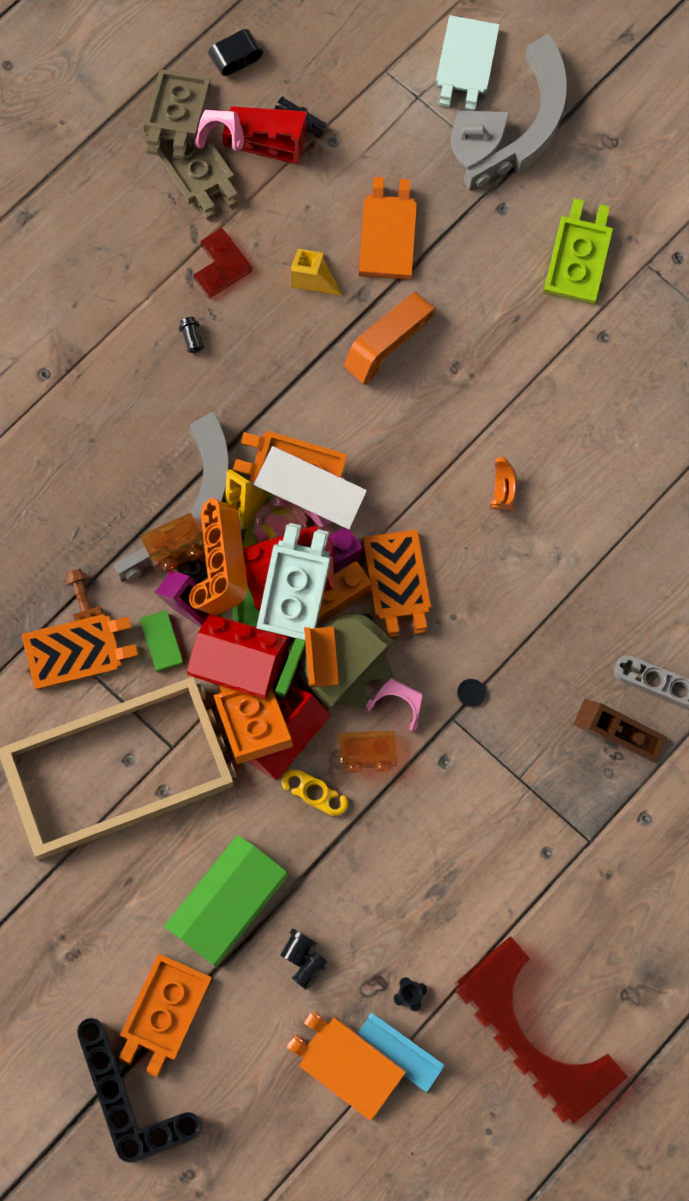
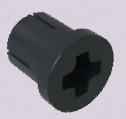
[280,928,317,967]

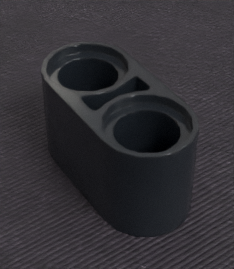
[208,29,263,76]

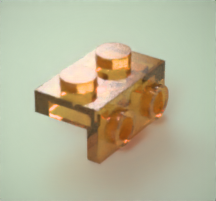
[140,513,205,574]
[338,730,397,773]

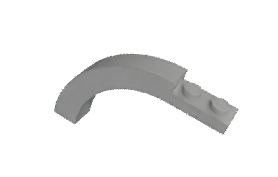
[464,34,567,190]
[113,412,229,582]

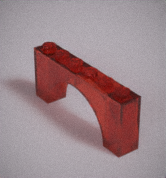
[455,936,628,1125]

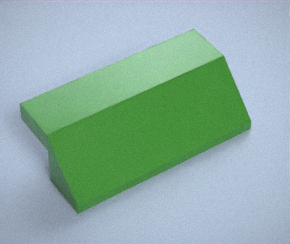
[164,835,290,967]

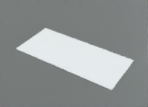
[254,446,367,529]

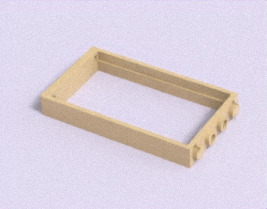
[0,677,237,861]

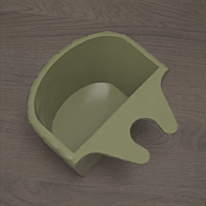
[297,613,395,711]

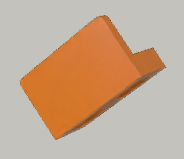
[304,627,339,688]

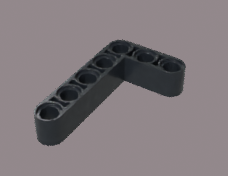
[77,1018,203,1163]

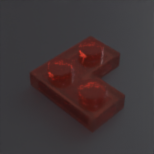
[193,228,252,299]

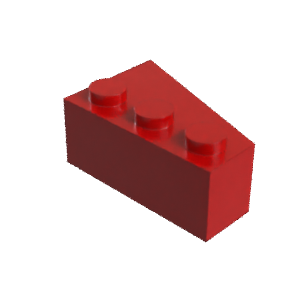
[222,106,307,165]

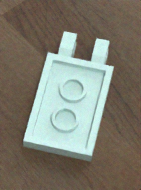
[435,15,500,111]
[257,523,331,640]

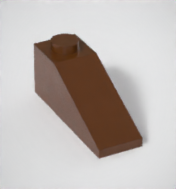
[573,699,668,763]

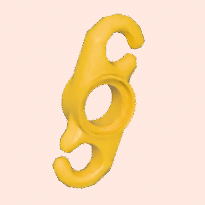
[281,769,348,816]

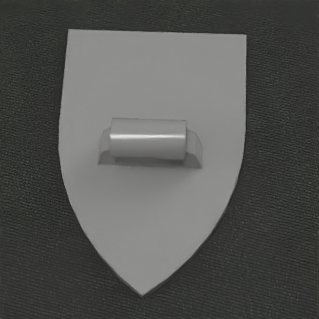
[451,110,509,169]

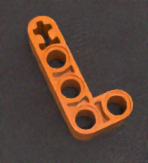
[343,292,436,385]
[189,498,248,616]

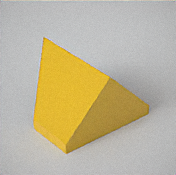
[291,249,343,296]
[225,469,268,529]

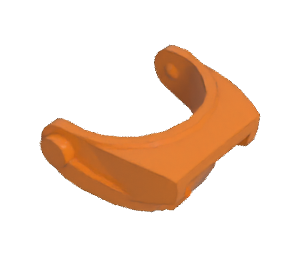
[490,457,517,511]

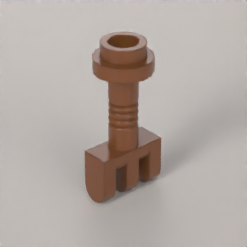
[65,569,102,621]

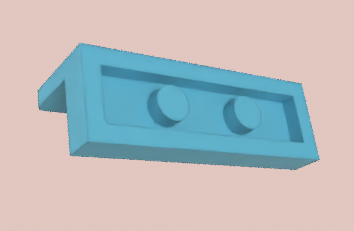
[358,1013,445,1093]

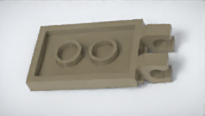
[143,69,211,159]
[156,133,239,220]

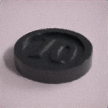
[457,679,485,707]

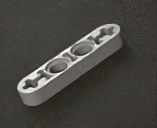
[613,655,689,710]

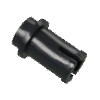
[178,317,204,353]
[291,951,328,990]

